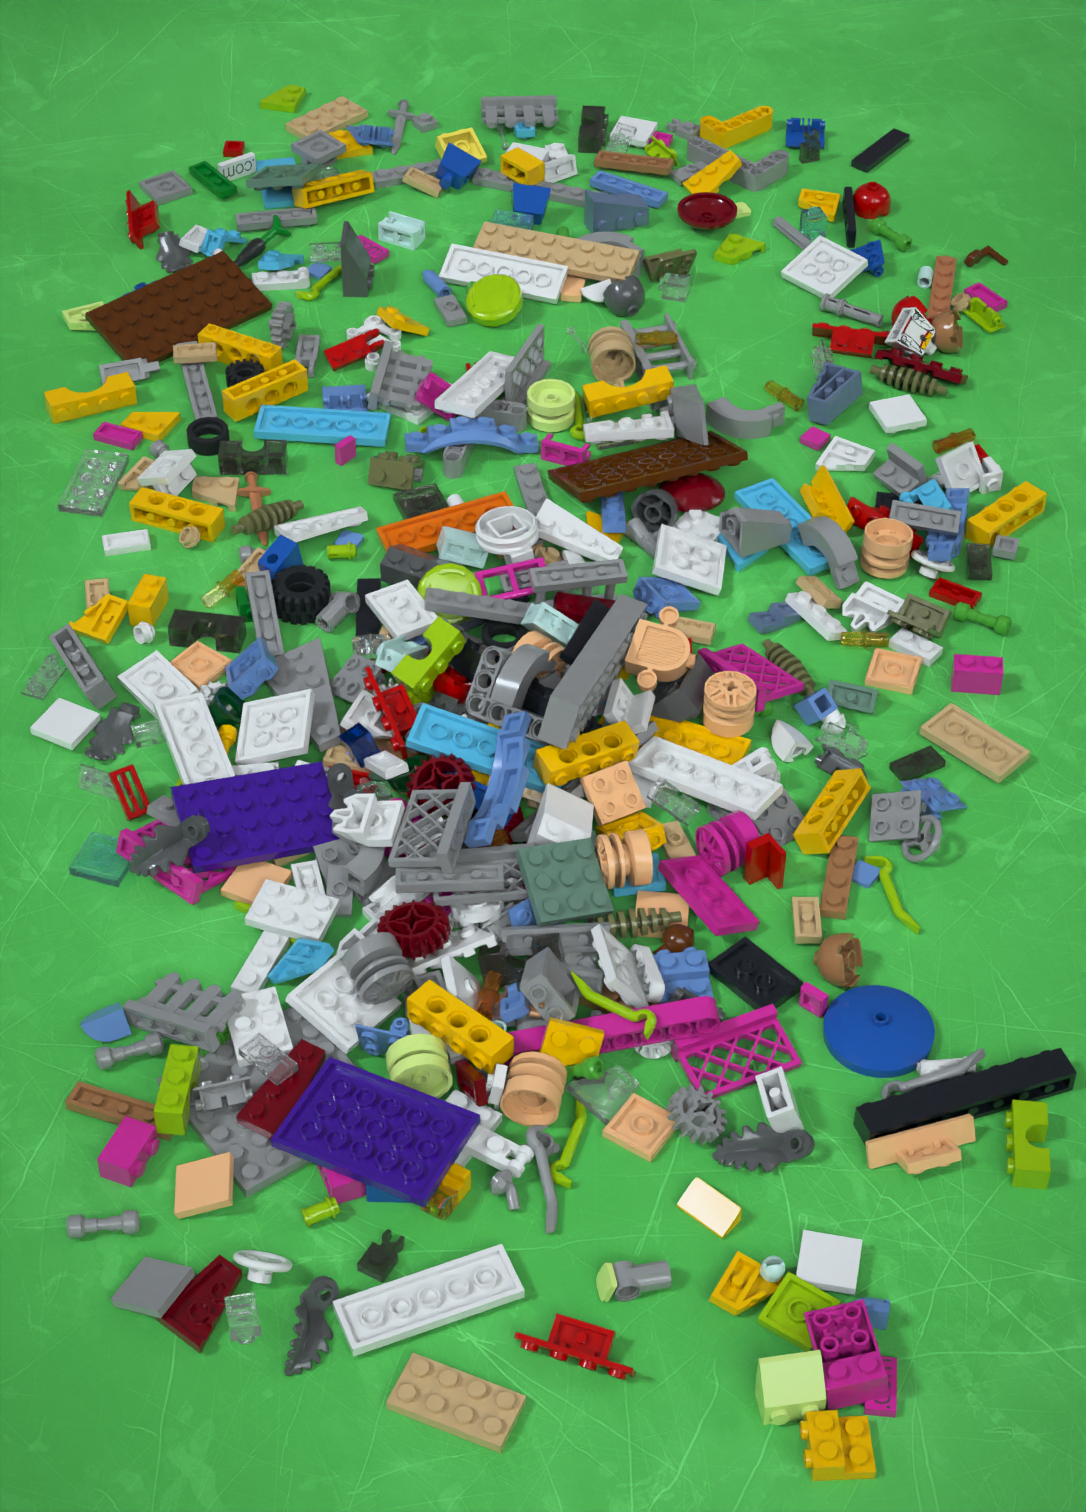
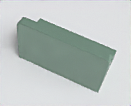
[827,679,880,714]

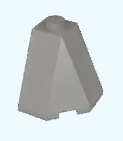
[719,507,792,558]

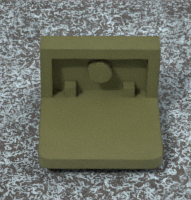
[643,249,697,282]
[368,451,425,491]
[887,593,952,639]

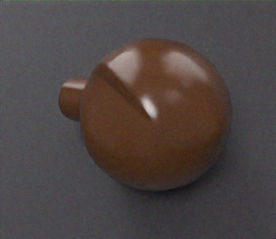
[652,924,694,955]

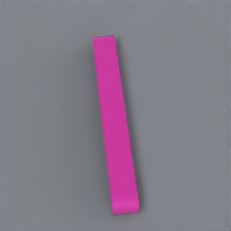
[474,996,721,1071]

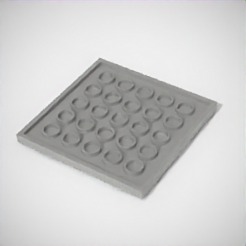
[157,1007,356,1198]

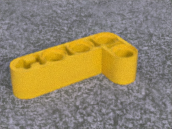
[699,106,773,149]

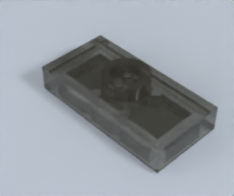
[966,543,993,581]
[889,745,946,781]

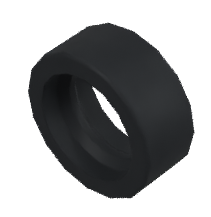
[186,417,230,456]
[481,620,527,649]

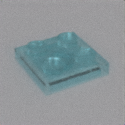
[69,831,130,887]

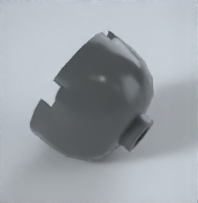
[603,276,645,317]
[631,488,678,534]

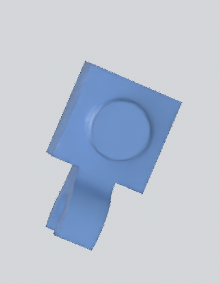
[500,981,530,1024]

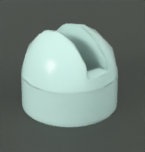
[760,1255,785,1283]

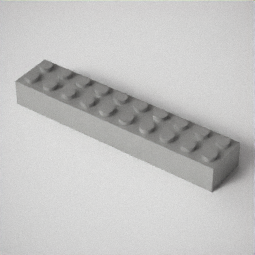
[537,594,649,750]

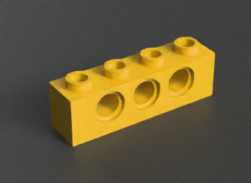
[292,170,375,209]
[198,324,283,372]
[222,359,308,422]
[965,481,1047,551]
[129,487,225,542]
[533,720,640,786]
[793,768,871,855]
[407,979,514,1074]

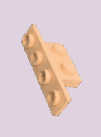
[865,1114,976,1175]

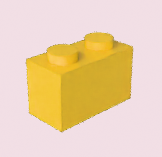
[501,147,545,186]
[127,574,169,627]

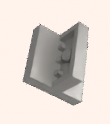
[291,130,346,170]
[873,443,928,497]

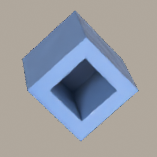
[794,687,838,726]

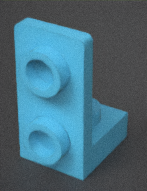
[200,228,247,257]

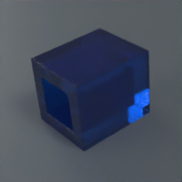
[338,722,380,768]

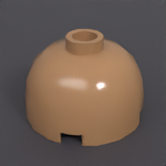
[931,310,963,354]
[814,933,863,988]

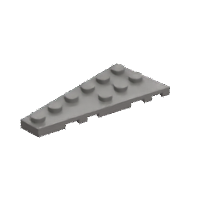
[264,638,343,753]

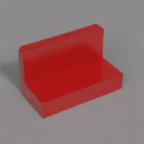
[743,833,786,889]

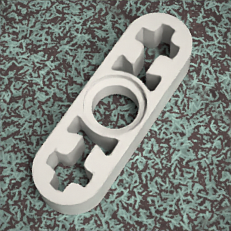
[630,944,665,1004]

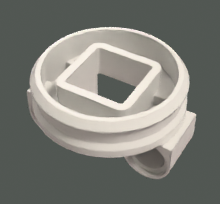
[475,506,539,565]

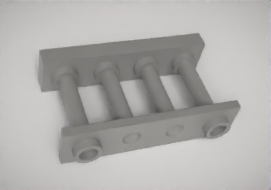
[620,313,696,380]
[528,559,628,607]

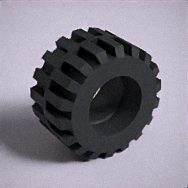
[271,565,331,625]

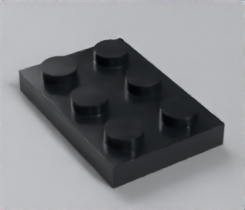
[708,936,804,1010]

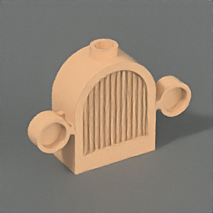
[625,606,696,692]

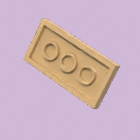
[285,96,368,139]
[919,703,1031,784]
[386,1353,526,1453]

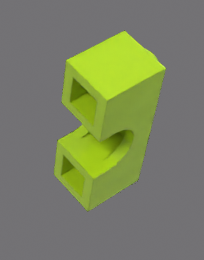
[391,616,466,698]
[153,1044,201,1136]
[1004,1100,1051,1190]

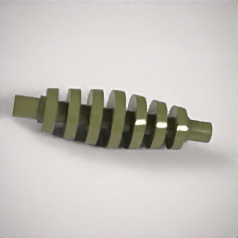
[870,364,948,396]
[231,500,304,535]
[762,639,816,696]
[594,908,682,938]

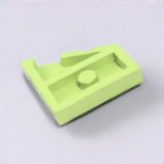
[62,301,104,331]

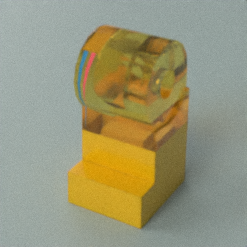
[421,1163,471,1221]

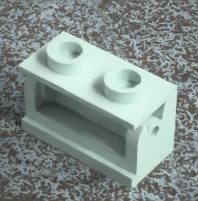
[378,211,425,250]
[436,526,489,569]
[521,602,578,647]
[375,635,429,672]

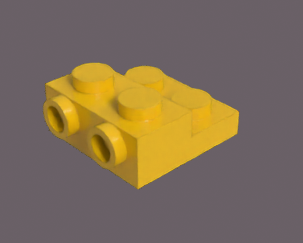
[595,811,667,851]
[799,1410,876,1481]

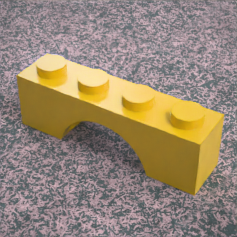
[582,365,674,418]
[44,372,137,424]

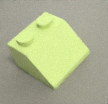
[755,1350,826,1425]

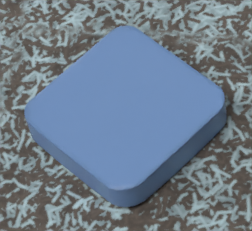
[308,262,332,280]
[335,530,364,549]
[852,860,880,888]

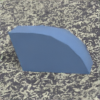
[81,1002,132,1042]
[852,1297,890,1330]

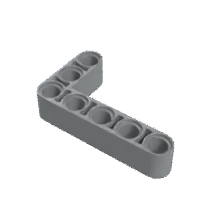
[687,136,789,192]
[443,399,527,479]
[465,646,581,746]

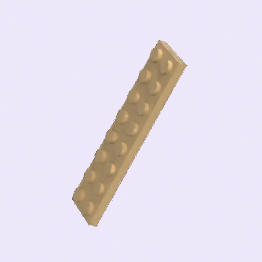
[473,221,640,283]

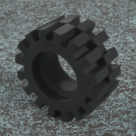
[225,359,264,388]

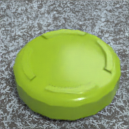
[465,274,523,327]
[417,563,482,624]

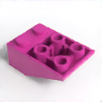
[804,1299,889,1410]

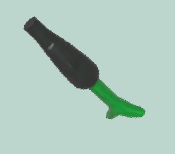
[233,215,291,267]

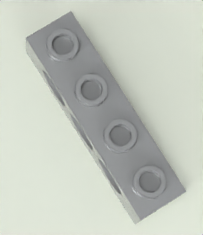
[49,623,117,710]

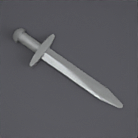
[388,99,416,155]

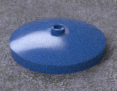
[823,985,935,1078]

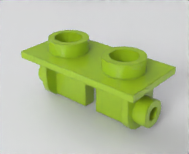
[644,136,679,167]
[964,297,1006,333]

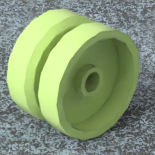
[527,379,575,432]
[385,1033,452,1099]

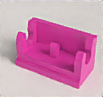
[415,372,455,422]
[541,433,591,466]

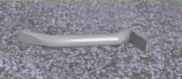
[881,1048,986,1099]
[526,1125,558,1234]

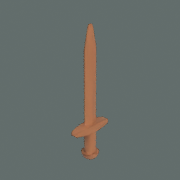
[237,471,271,546]

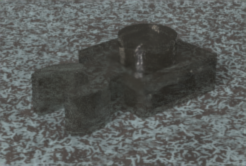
[799,128,821,164]
[357,1229,405,1283]

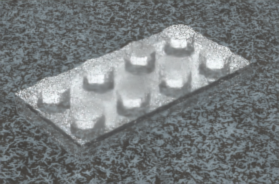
[58,449,129,517]

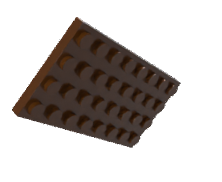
[85,251,272,363]
[548,431,748,503]

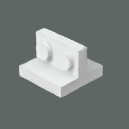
[927,441,984,492]
[137,449,197,496]
[603,678,655,734]

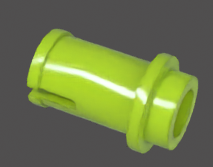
[327,542,357,560]
[301,1196,340,1227]

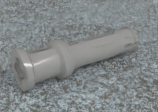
[820,293,883,328]

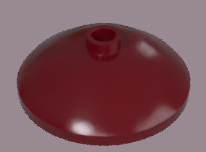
[677,192,737,230]
[658,472,725,512]

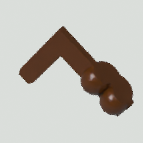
[964,245,1008,268]

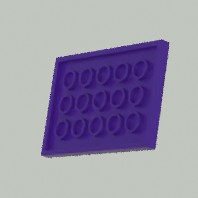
[171,761,340,873]
[271,1057,481,1208]

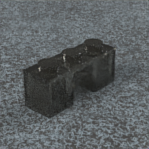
[578,105,609,154]
[218,440,288,475]
[168,609,247,654]
[478,933,566,988]

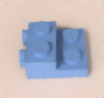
[633,577,701,619]
[225,636,279,700]
[653,947,714,1004]

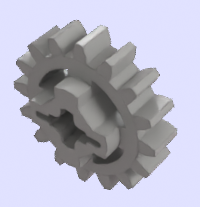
[269,301,297,348]
[666,1085,727,1145]

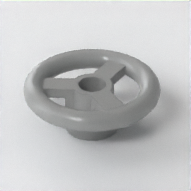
[901,815,942,863]

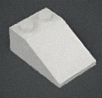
[527,783,594,846]

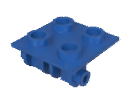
[786,117,825,149]
[850,239,885,277]

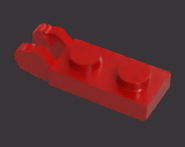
[324,328,385,371]

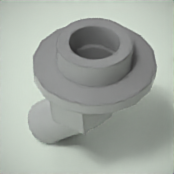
[490,1169,520,1211]

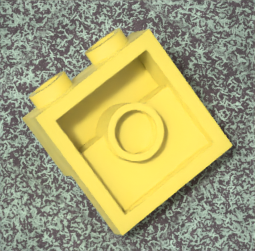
[435,127,487,164]

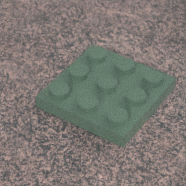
[246,163,322,191]
[515,838,614,926]

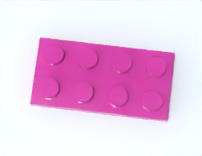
[657,855,760,936]

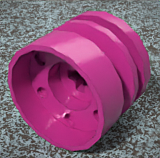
[695,810,760,877]

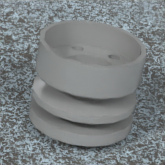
[342,932,415,1005]

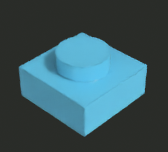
[513,123,535,139]

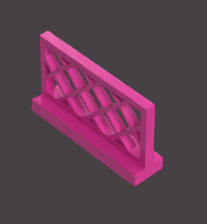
[698,643,804,712]
[116,819,236,905]
[671,1004,802,1099]

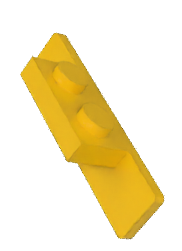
[799,465,854,534]

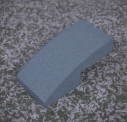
[747,602,802,634]

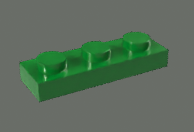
[189,161,237,199]

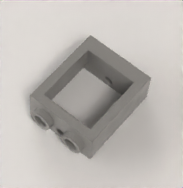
[519,947,581,1024]

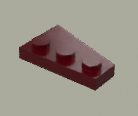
[156,1254,242,1354]

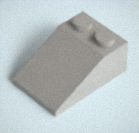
[667,384,709,446]

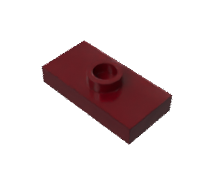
[455,1059,488,1107]

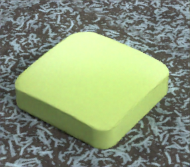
[735,202,751,219]
[596,1262,617,1302]

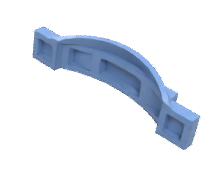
[404,416,539,454]
[926,488,970,563]
[464,711,531,848]

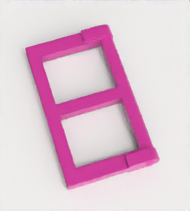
[474,557,549,600]

